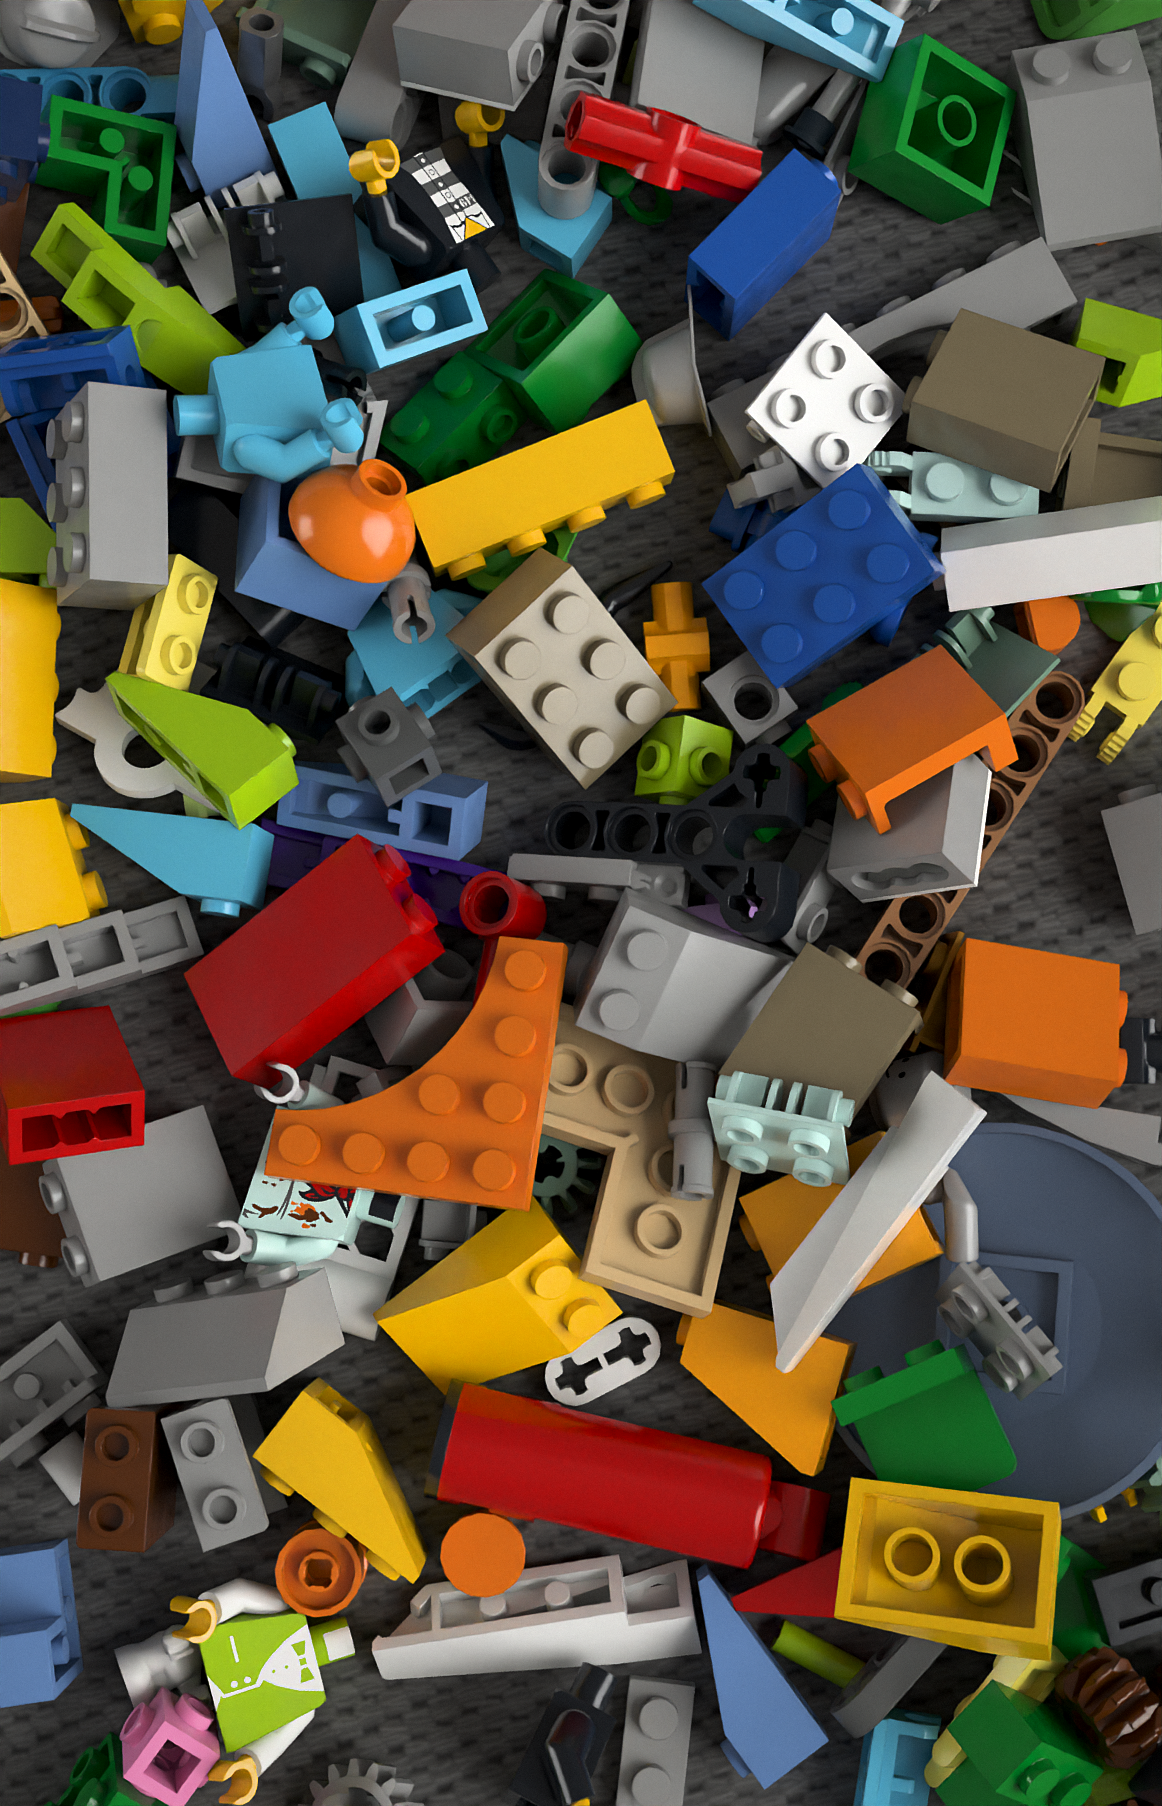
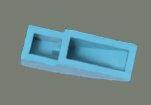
[267,102,402,303]

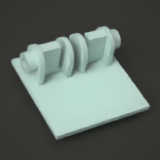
[707,1070,855,1187]

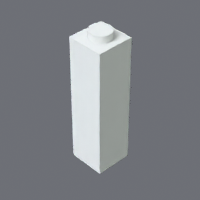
[933,496,1162,612]

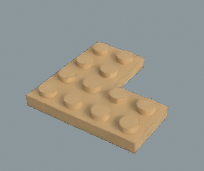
[541,1002,741,1319]

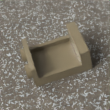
[1054,417,1162,512]
[718,942,925,1144]

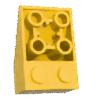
[253,1377,429,1584]

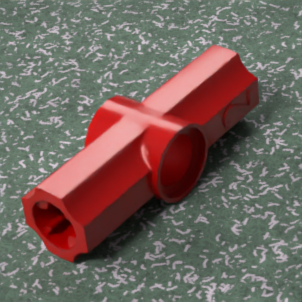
[563,91,763,204]

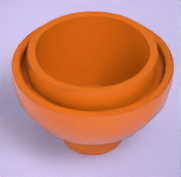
[288,459,416,583]

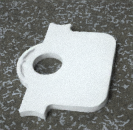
[55,660,267,813]

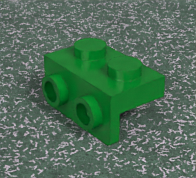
[378,350,527,486]

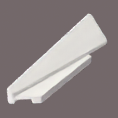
[372,1554,702,1680]

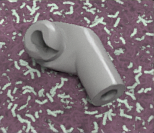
[923,1167,979,1263]

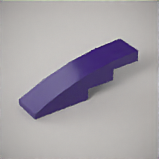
[260,818,509,932]

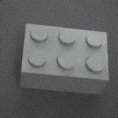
[46,381,169,611]

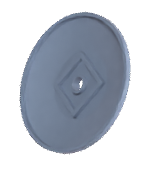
[823,1122,1162,1520]

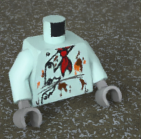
[203,1061,406,1267]

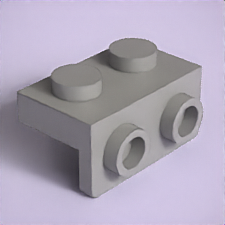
[0,1319,110,1468]

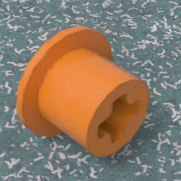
[440,1508,526,1598]

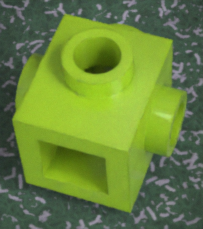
[634,715,734,805]

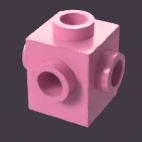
[120,1686,221,1806]

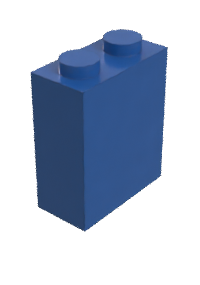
[684,148,842,342]

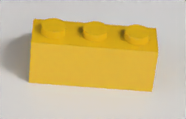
[0,579,61,783]

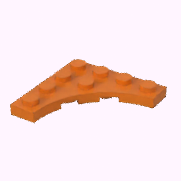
[264,936,569,1212]

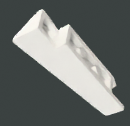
[770,1070,987,1374]

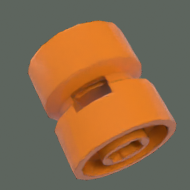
[275,1517,370,1617]

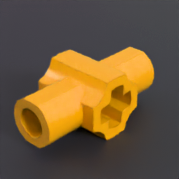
[642,582,710,712]

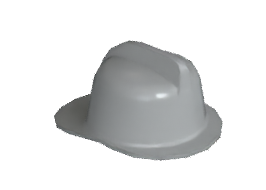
[0,0,120,69]
[631,285,712,437]

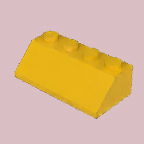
[405,399,675,581]

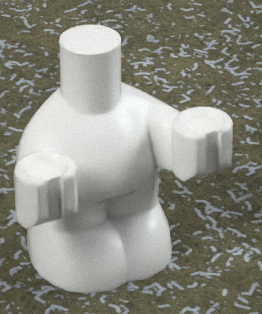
[114,1624,214,1710]

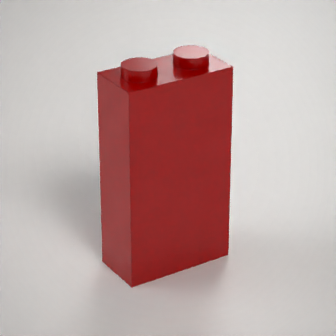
[183,833,446,1090]

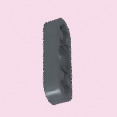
[830,1632,948,1739]

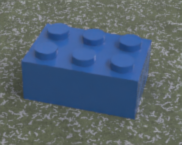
[702,463,946,689]

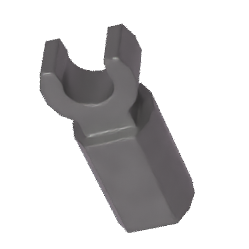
[237,6,284,121]

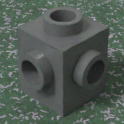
[335,686,442,807]

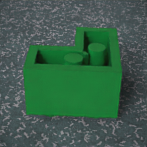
[34,94,177,265]
[935,1679,1105,1806]

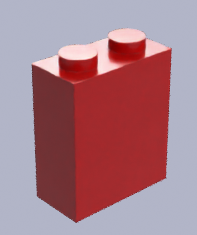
[0,1005,145,1165]

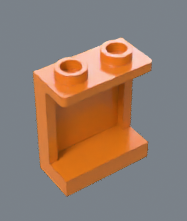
[806,644,1018,835]

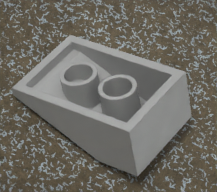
[1006,29,1162,252]
[573,887,796,1072]

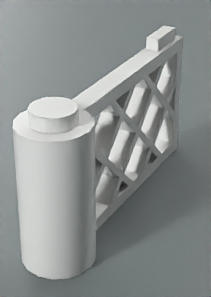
[244,1055,421,1342]

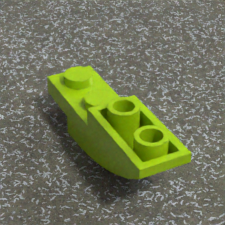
[30,202,247,395]

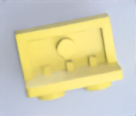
[118,554,219,692]

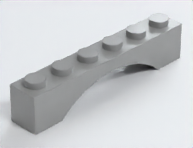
[706,237,1078,481]

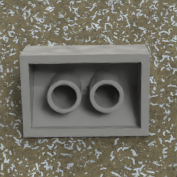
[105,1262,345,1408]

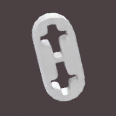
[545,1315,661,1406]

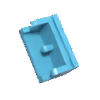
[853,1708,942,1806]

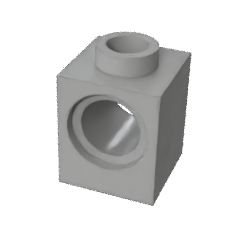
[700,650,798,753]

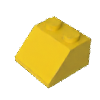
[0,798,108,939]

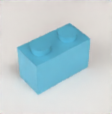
[333,268,488,375]

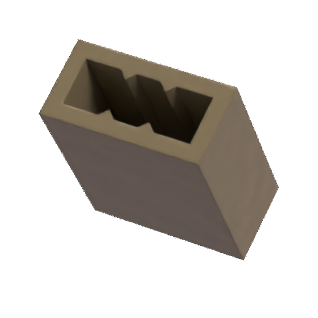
[902,308,1106,493]

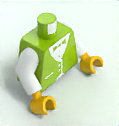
[170,1578,355,1805]

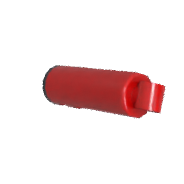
[424,1378,831,1569]

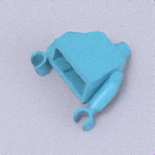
[173,286,364,483]
[345,589,483,719]

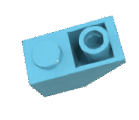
[500,134,612,279]

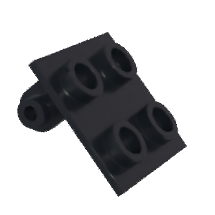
[224,193,364,338]
[199,636,348,746]

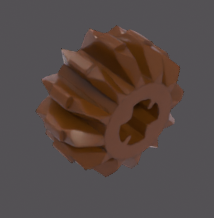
[1054,1646,1162,1770]

